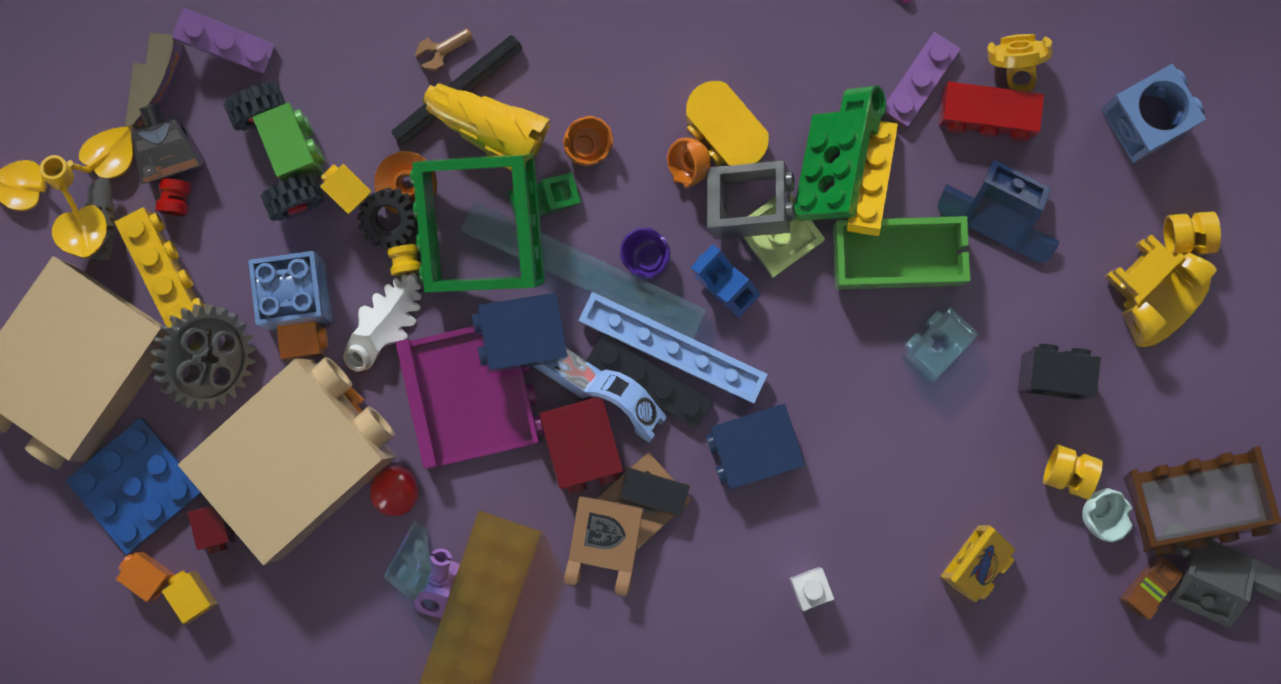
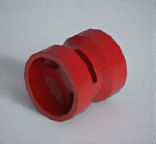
[155,178,192,216]

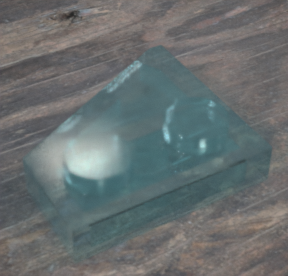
[383,522,431,600]

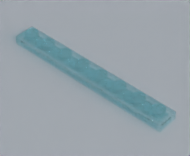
[460,202,707,339]

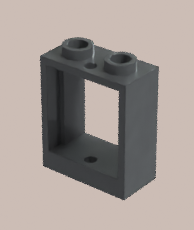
[707,160,796,239]

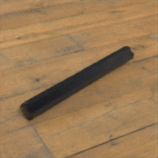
[391,35,522,145]

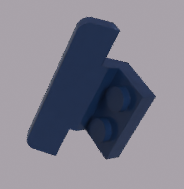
[938,160,1060,263]

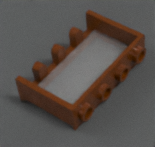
[1123,446,1281,556]

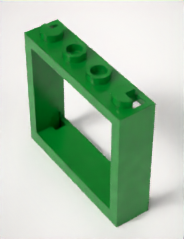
[410,153,545,292]

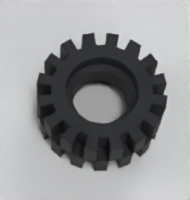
[357,188,418,249]

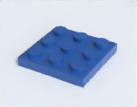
[65,418,202,555]

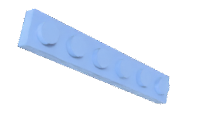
[578,292,768,404]

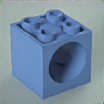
[1101,63,1206,163]
[248,251,333,331]

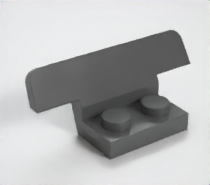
[1163,523,1281,628]

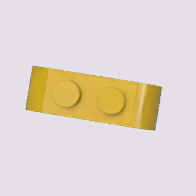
[686,81,769,167]

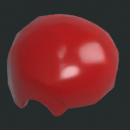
[370,465,419,517]

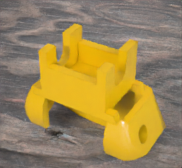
[1104,234,1217,348]

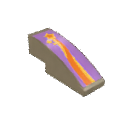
[125,33,183,131]

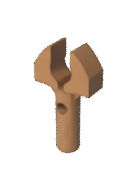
[415,29,473,72]

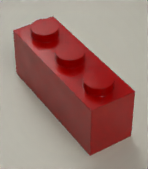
[939,81,1044,141]

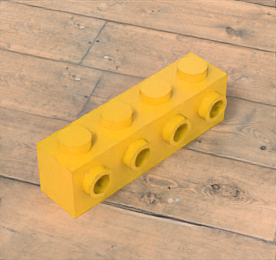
[115,207,205,336]

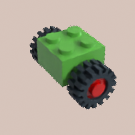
[224,82,326,221]

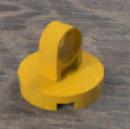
[987,34,1053,92]

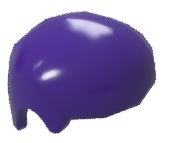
[620,228,671,279]

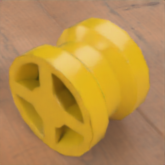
[387,244,422,276]

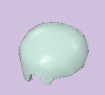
[1082,488,1133,543]

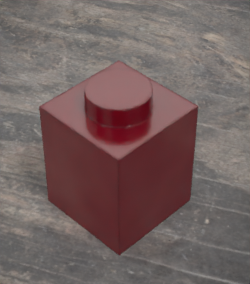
[187,506,236,555]

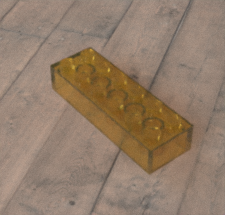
[419,510,543,684]

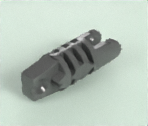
[85,177,115,262]

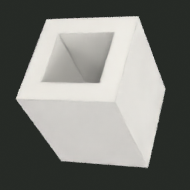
[789,567,834,611]

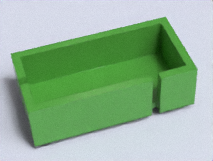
[833,216,970,290]

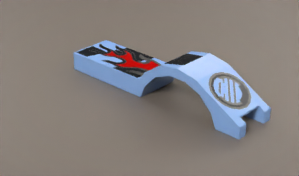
[533,348,667,443]

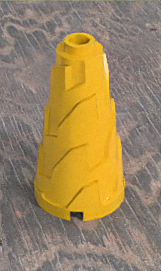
[422,83,551,172]

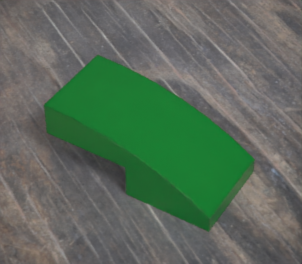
[507,172,581,221]

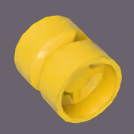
[1163,211,1221,257]
[1043,444,1103,499]

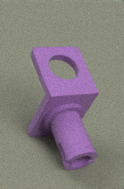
[414,548,460,619]

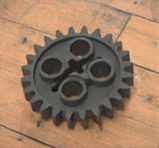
[150,304,256,410]

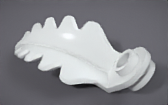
[343,273,422,371]

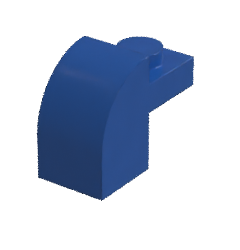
[690,244,761,318]

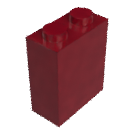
[539,397,623,494]

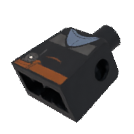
[132,103,204,185]

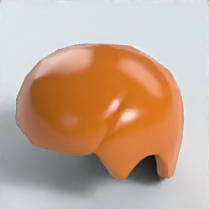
[562,116,614,167]
[666,137,711,188]

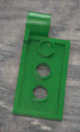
[795,85,886,221]

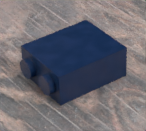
[471,292,568,374]
[706,403,805,490]

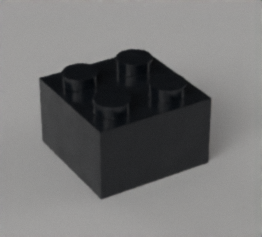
[1018,344,1101,400]

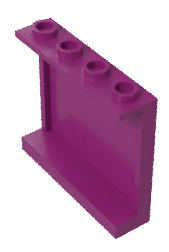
[395,326,544,470]

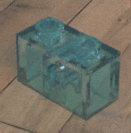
[902,307,979,383]

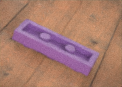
[171,7,275,75]
[884,32,960,129]

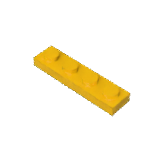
[847,121,898,236]

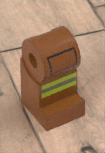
[1119,555,1183,620]

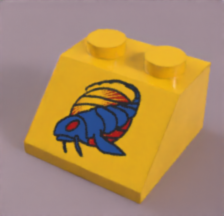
[940,525,1016,602]

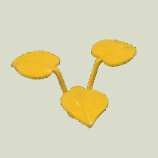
[0,127,134,259]

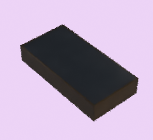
[618,467,690,517]

